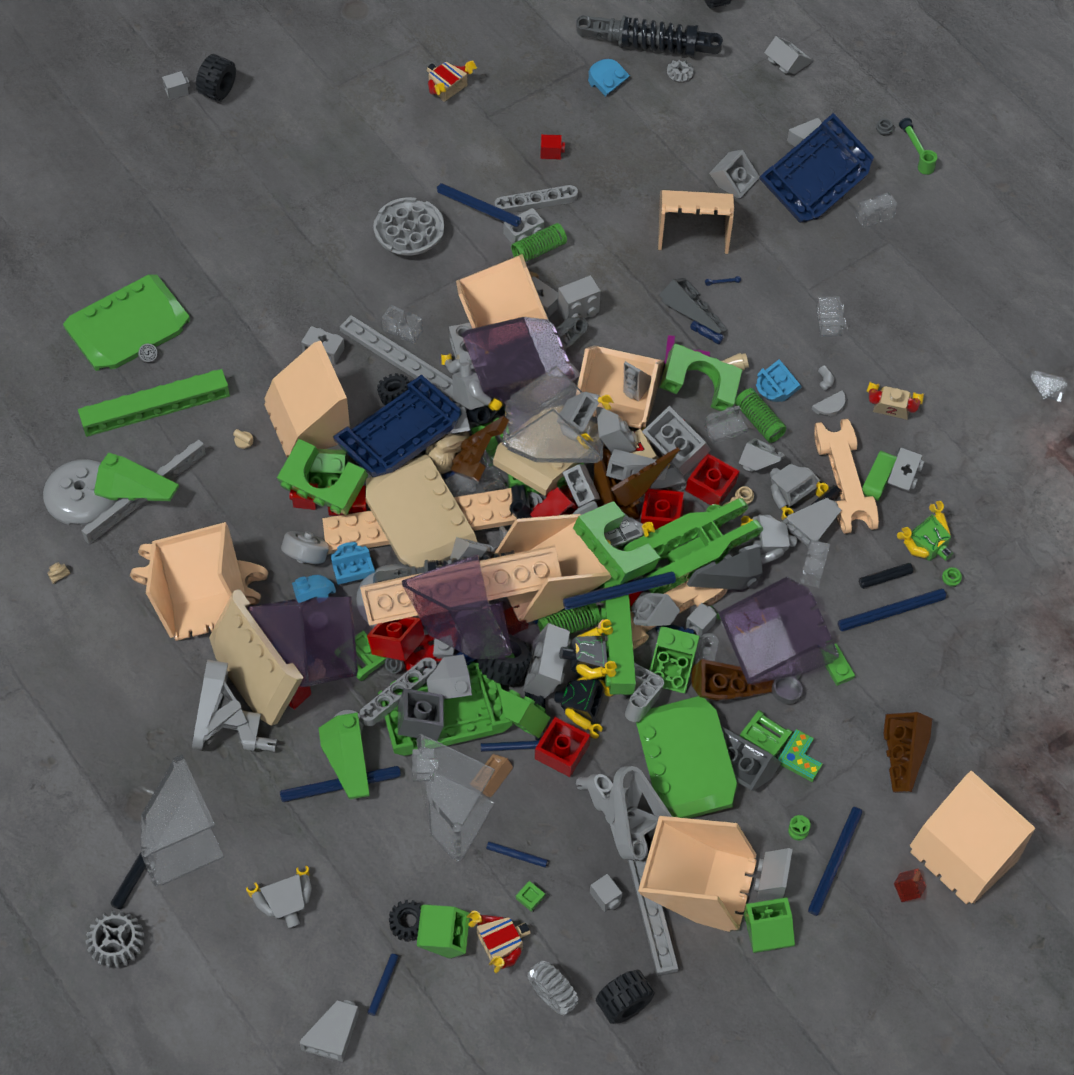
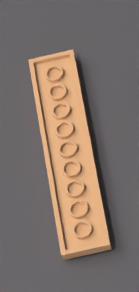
[322,488,516,554]
[360,545,562,626]

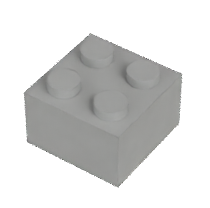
[558,275,601,321]

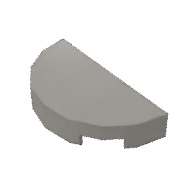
[812,391,845,417]

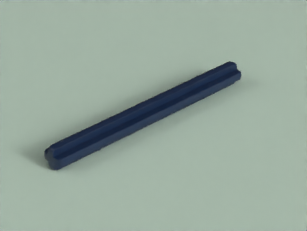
[437,183,522,227]
[563,571,676,610]
[837,588,946,631]
[280,766,401,802]
[808,807,862,916]

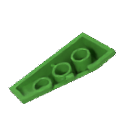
[94,452,179,501]
[319,713,370,799]

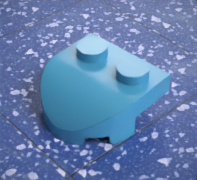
[588,59,630,97]
[756,359,802,402]
[331,542,375,585]
[292,575,336,603]

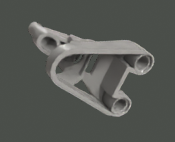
[192,660,277,752]
[576,766,672,860]

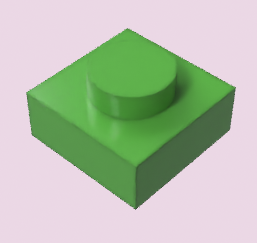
[516,881,545,912]

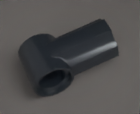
[509,484,533,519]

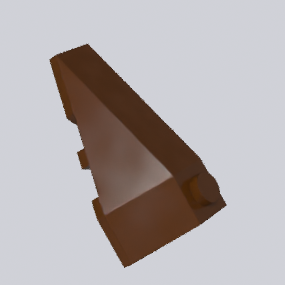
[594,446,639,520]
[611,447,681,508]
[692,659,774,701]
[883,712,933,793]

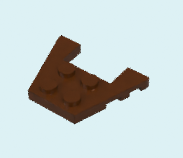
[451,416,509,482]

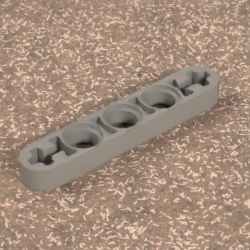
[495,185,578,213]
[359,658,437,726]

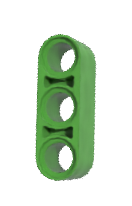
[862,450,897,501]

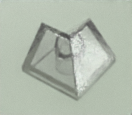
[1030,369,1068,402]

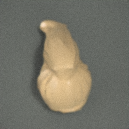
[425,431,470,474]

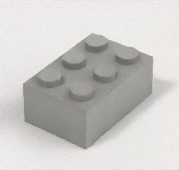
[642,406,711,476]
[523,623,571,699]

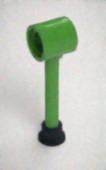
[899,118,937,175]

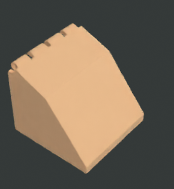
[658,190,734,254]
[456,254,550,353]
[264,341,350,458]
[575,346,665,429]
[491,514,611,623]
[146,522,245,641]
[910,771,1035,904]
[638,816,757,932]

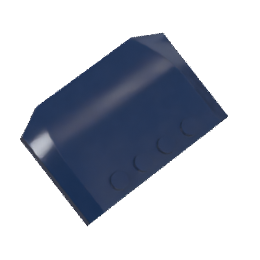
[759,113,874,223]
[333,374,462,477]

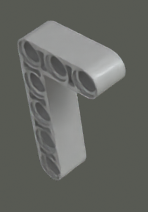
[604,653,664,722]

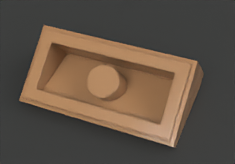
[470,754,513,798]

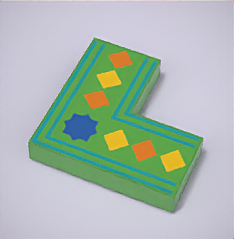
[778,729,822,782]

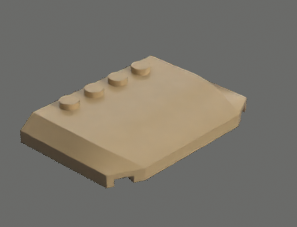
[493,405,606,496]
[366,454,477,568]
[209,589,303,726]

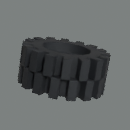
[377,373,410,406]
[389,900,421,942]

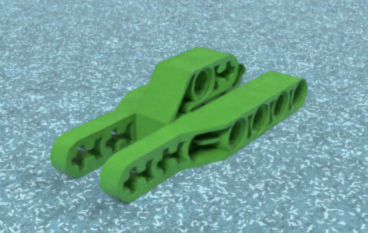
[623,498,763,594]

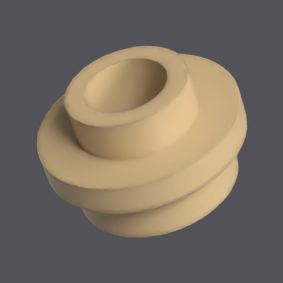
[735,486,754,504]

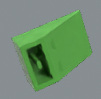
[650,626,700,694]

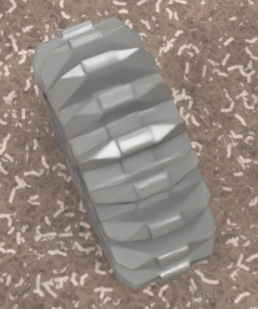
[86,911,145,968]
[527,960,578,1016]

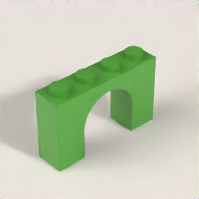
[659,344,742,413]
[277,439,368,515]
[573,501,660,585]

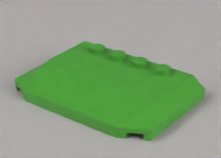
[63,274,190,371]
[378,662,512,756]
[636,696,737,819]

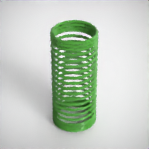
[511,223,567,262]
[735,388,787,443]
[538,603,601,635]

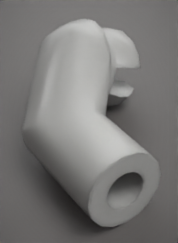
[818,365,834,390]

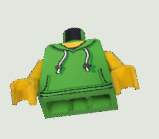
[897,501,953,561]

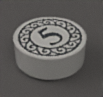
[138,344,157,363]

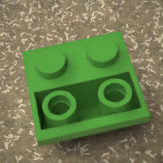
[307,449,347,489]
[500,689,551,738]
[744,897,795,953]
[417,905,470,959]

